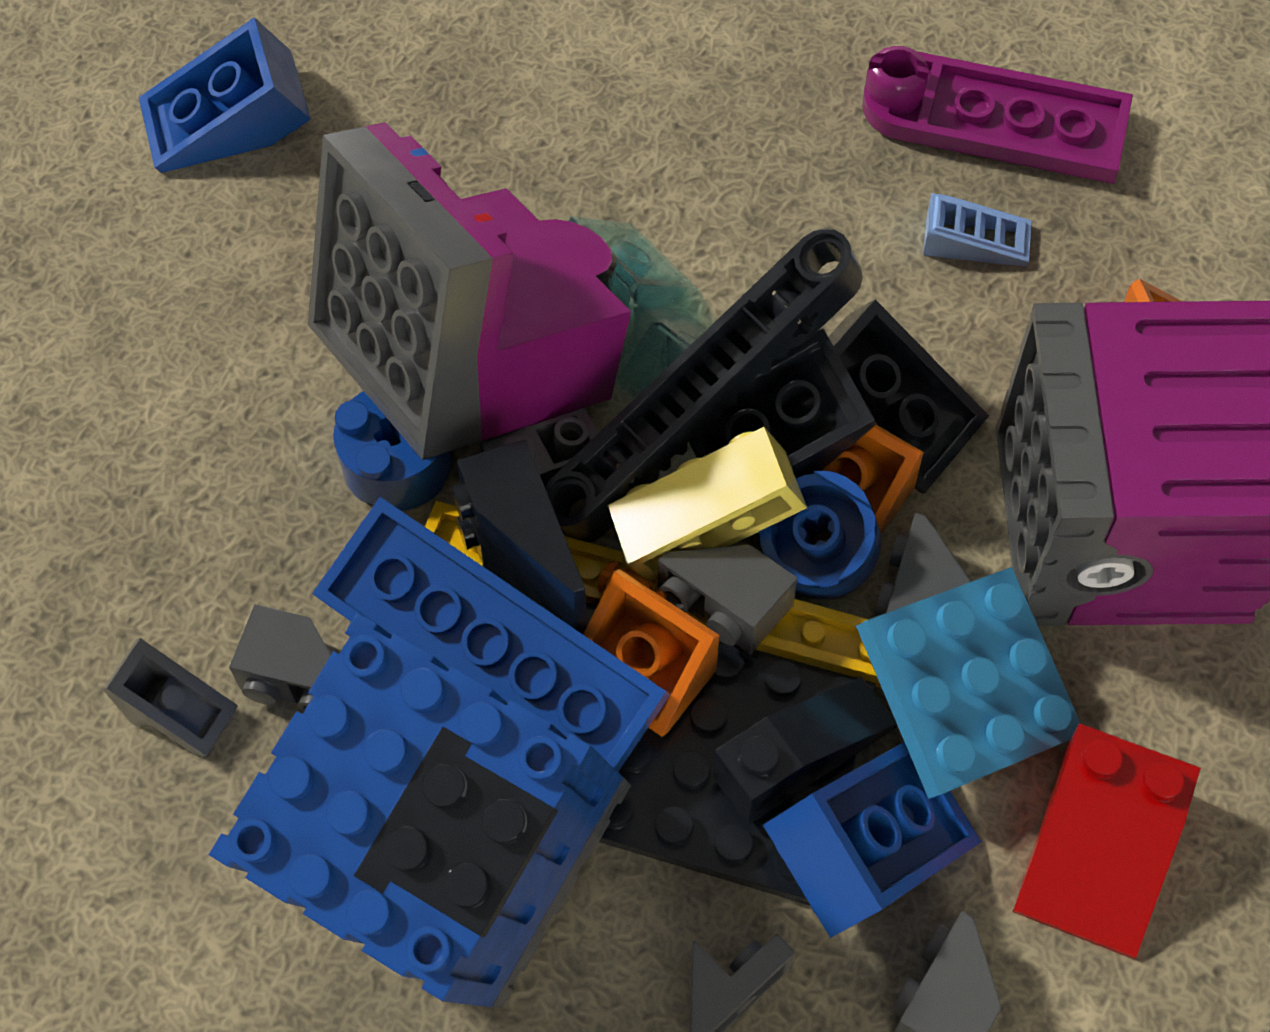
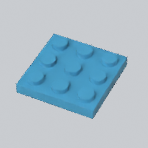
[856,567,1081,799]

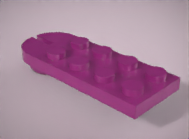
[862,46,1133,184]

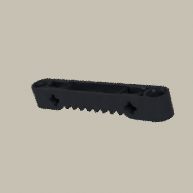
[545,228,863,542]

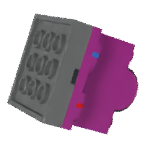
[308,122,631,460]

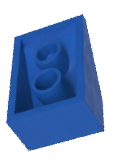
[138,17,311,173]
[763,742,982,938]

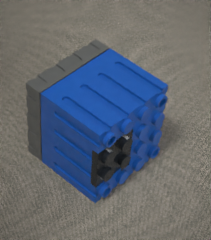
[208,612,631,1008]

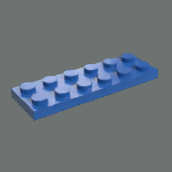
[312,497,670,772]

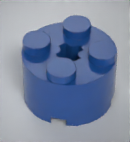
[333,391,453,511]
[759,471,881,599]

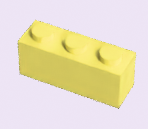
[608,427,807,583]

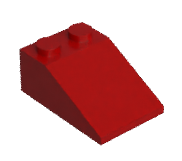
[1013,723,1201,959]

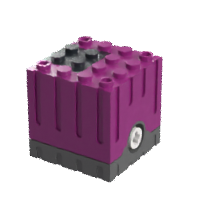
[996,301,1270,626]

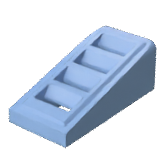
[923,193,1032,267]

